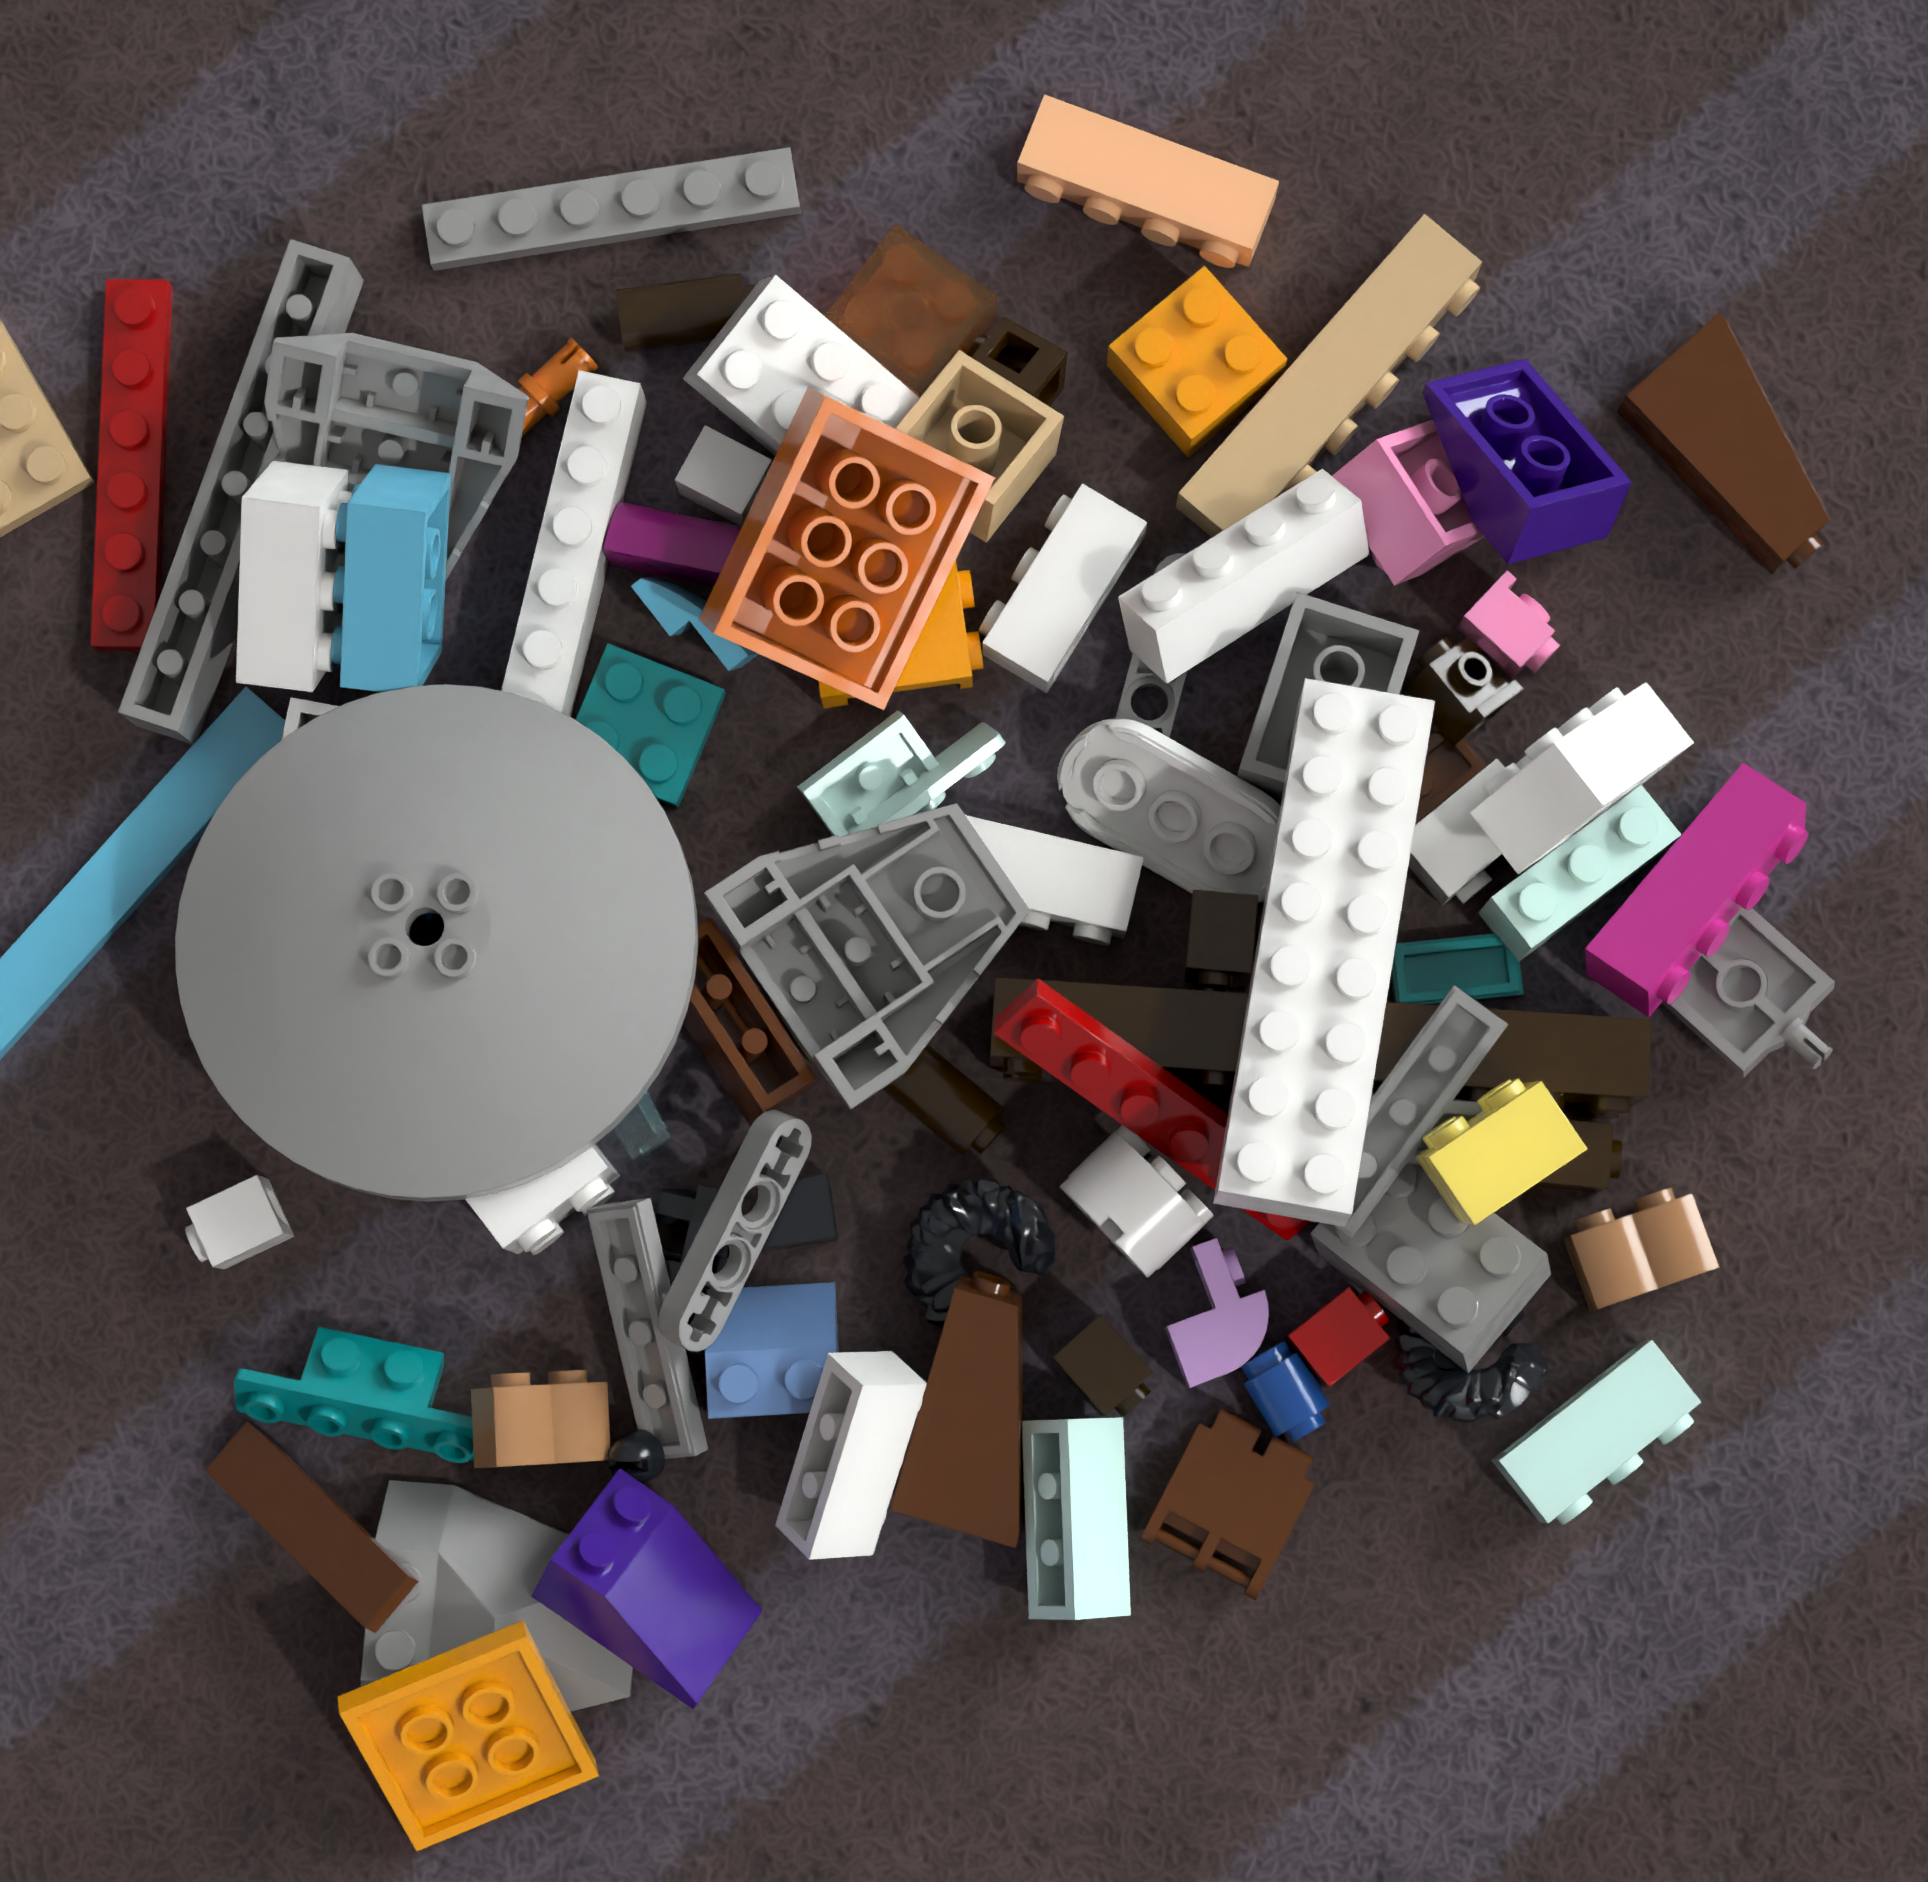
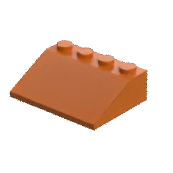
[698,387,995,710]

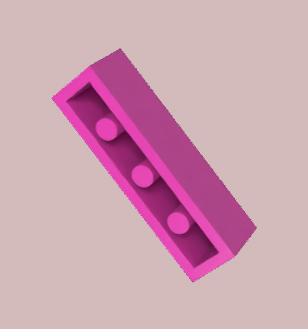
[1585,763,1809,1018]

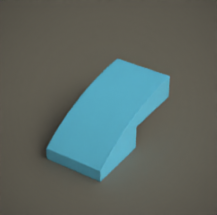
[631,576,758,671]

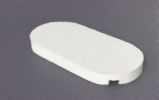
[1057,718,1280,903]

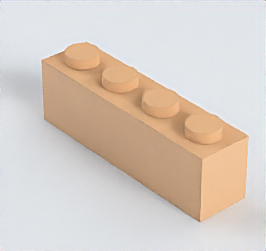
[1017,94,1279,268]

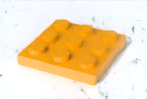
[337,1620,599,1851]

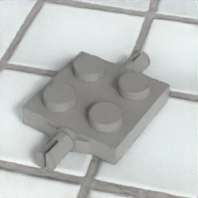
[1662,907,1835,1078]

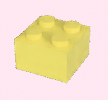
[1415,1078,1588,1225]

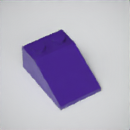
[1422,359,1632,564]
[531,1469,762,1709]

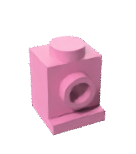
[1457,570,1560,679]

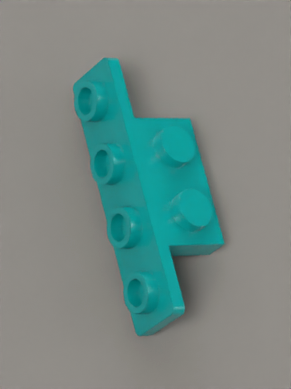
[234,1327,474,1463]

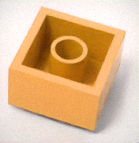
[1107,266,1288,457]

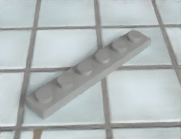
[422,147,801,271]

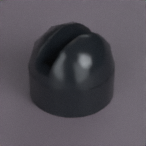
[608,1430,665,1484]

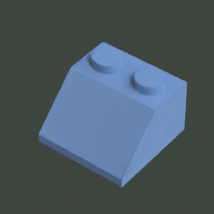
[705,1282,839,1419]

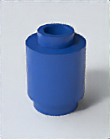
[1241,1340,1330,1442]

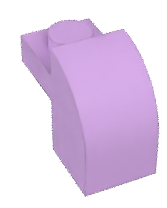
[1165,1238,1269,1388]

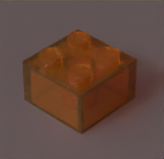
[825,224,997,398]

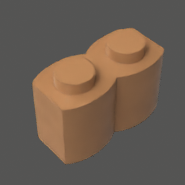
[1563,1188,1719,1312]
[471,1370,611,1468]

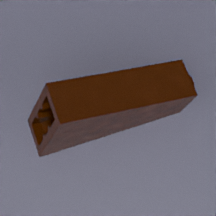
[1617,313,1830,574]
[890,1272,1023,1548]

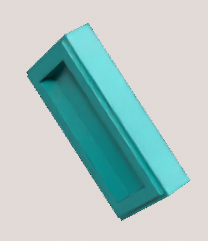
[1391,933,1524,1005]

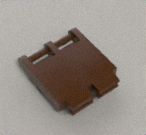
[1139,1409,1315,1600]

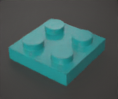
[576,644,726,808]

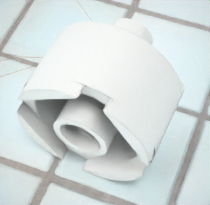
[1060,1124,1214,1278]

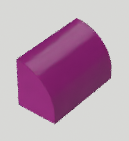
[603,501,742,587]

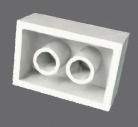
[682,275,920,456]
[236,461,352,692]
[1470,682,1694,874]

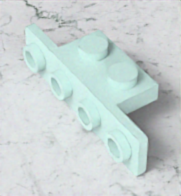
[797,710,1006,837]

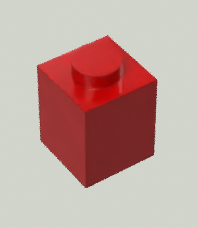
[1284,1287,1390,1388]

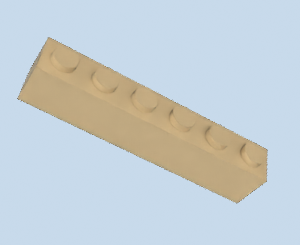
[1176,214,1482,538]

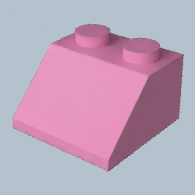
[1332,420,1485,586]

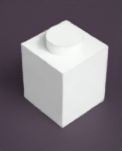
[675,425,772,526]
[185,1175,295,1269]

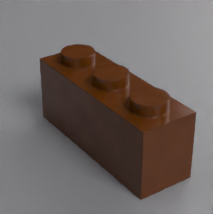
[683,917,817,1127]

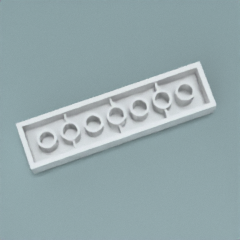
[1213,678,1435,1227]

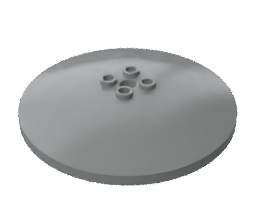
[175,684,698,1202]

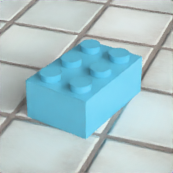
[331,464,451,692]

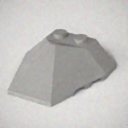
[264,333,529,580]
[704,803,1030,1110]
[361,1480,633,1711]

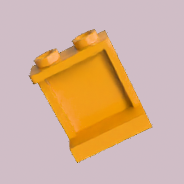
[818,561,983,709]

